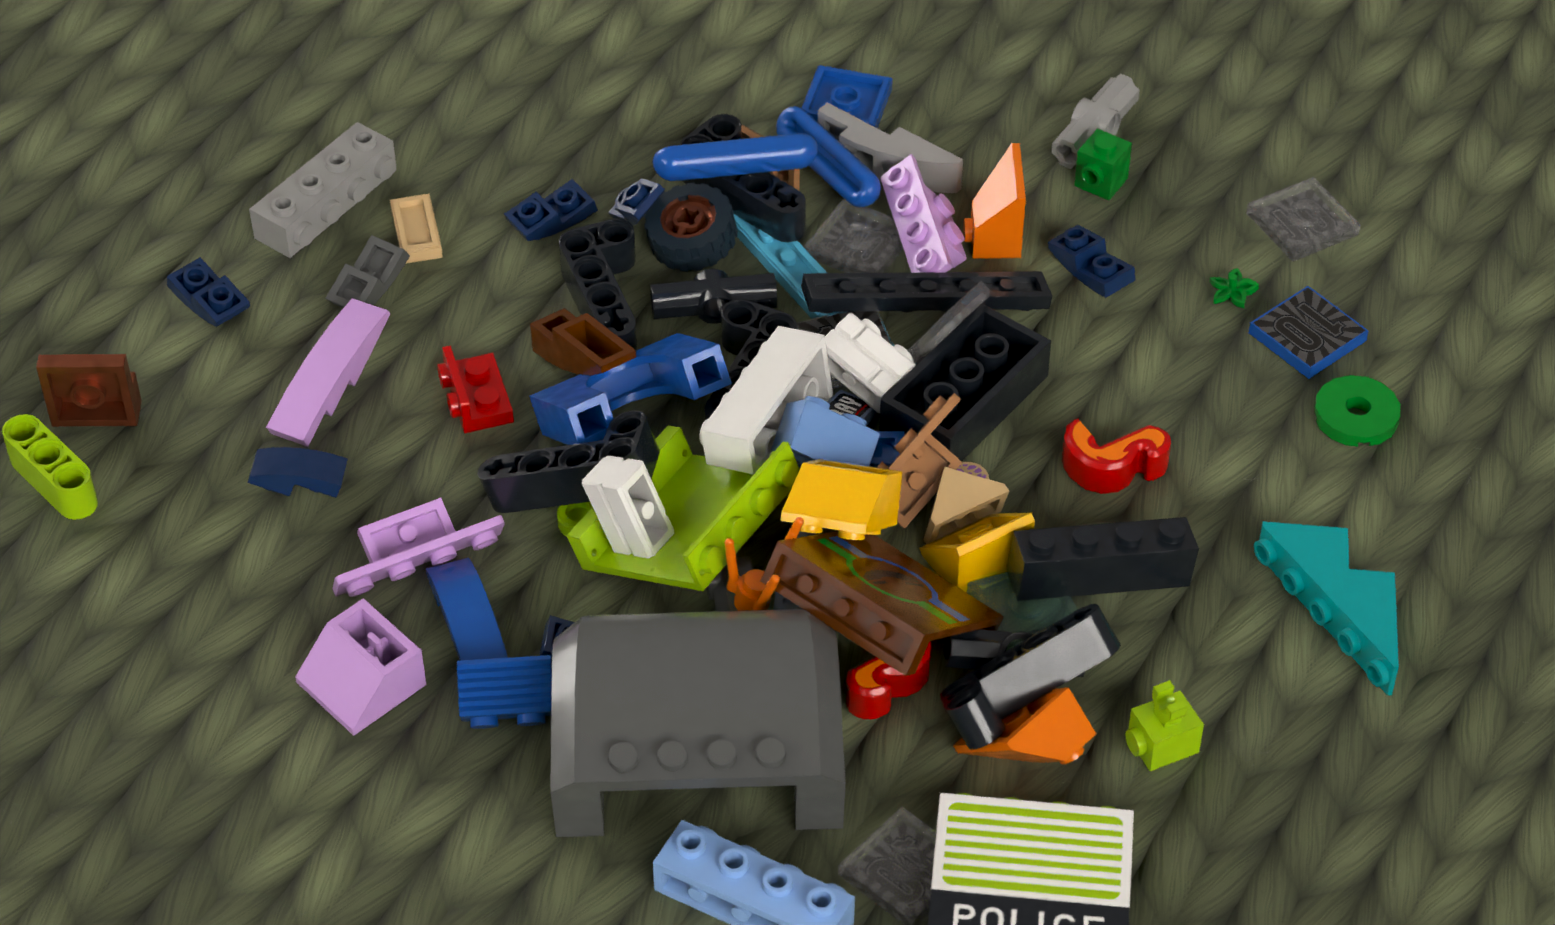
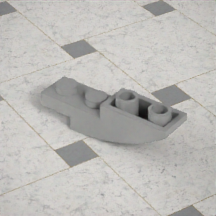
[817,103,963,193]

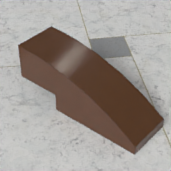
[530,308,636,375]

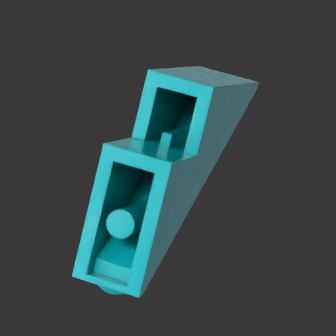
[1254,521,1399,696]

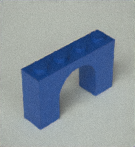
[529,333,732,445]

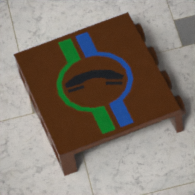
[761,531,1004,676]

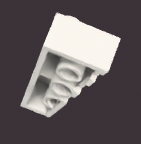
[699,326,833,475]

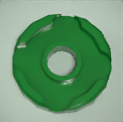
[1314,375,1401,447]

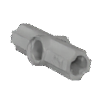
[1052,74,1140,169]

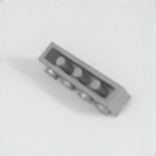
[249,122,397,258]

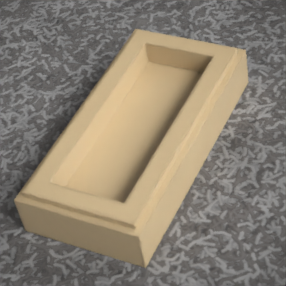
[390,194,443,263]

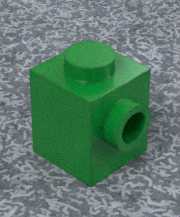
[1074,128,1132,201]

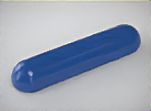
[776,106,881,207]
[653,133,818,181]

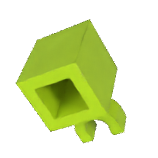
[1125,680,1204,771]

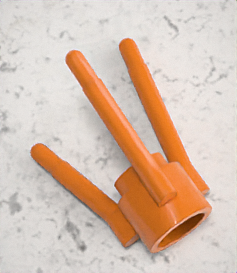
[725,517,804,611]

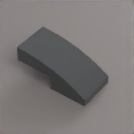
[325,235,410,308]

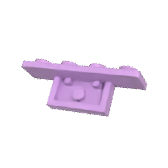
[881,154,967,273]
[332,498,505,597]

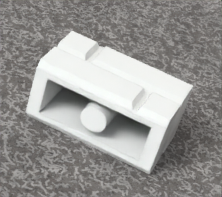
[825,313,916,413]
[582,456,674,559]

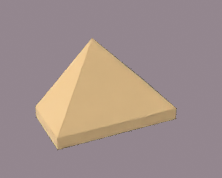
[923,467,1009,545]

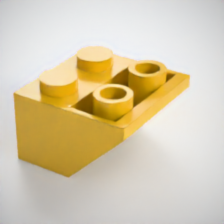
[780,459,902,540]

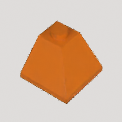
[963,143,1026,259]
[953,687,1096,764]

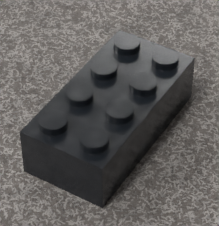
[879,304,1051,461]

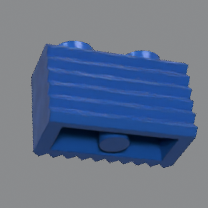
[457,655,552,729]

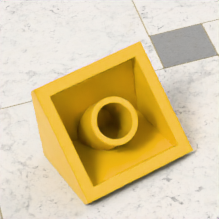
[919,513,1035,593]

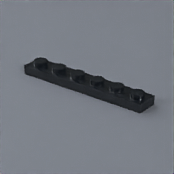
[801,271,1052,313]

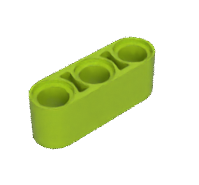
[2,414,98,520]

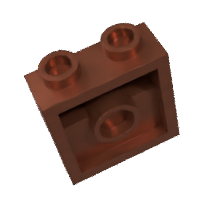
[36,354,142,427]

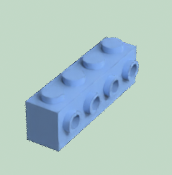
[653,820,855,925]

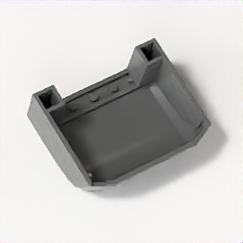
[551,609,845,837]

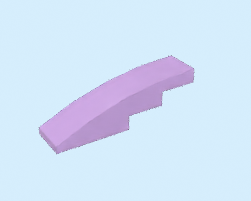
[266,298,390,447]

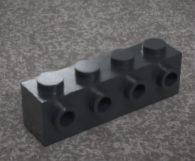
[1006,517,1199,601]

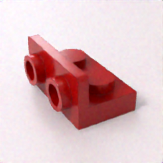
[437,345,514,434]

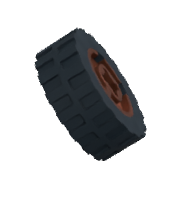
[644,183,738,272]

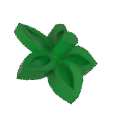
[1210,268,1259,308]

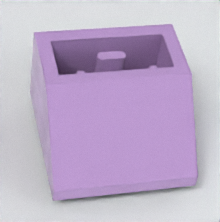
[295,598,426,736]

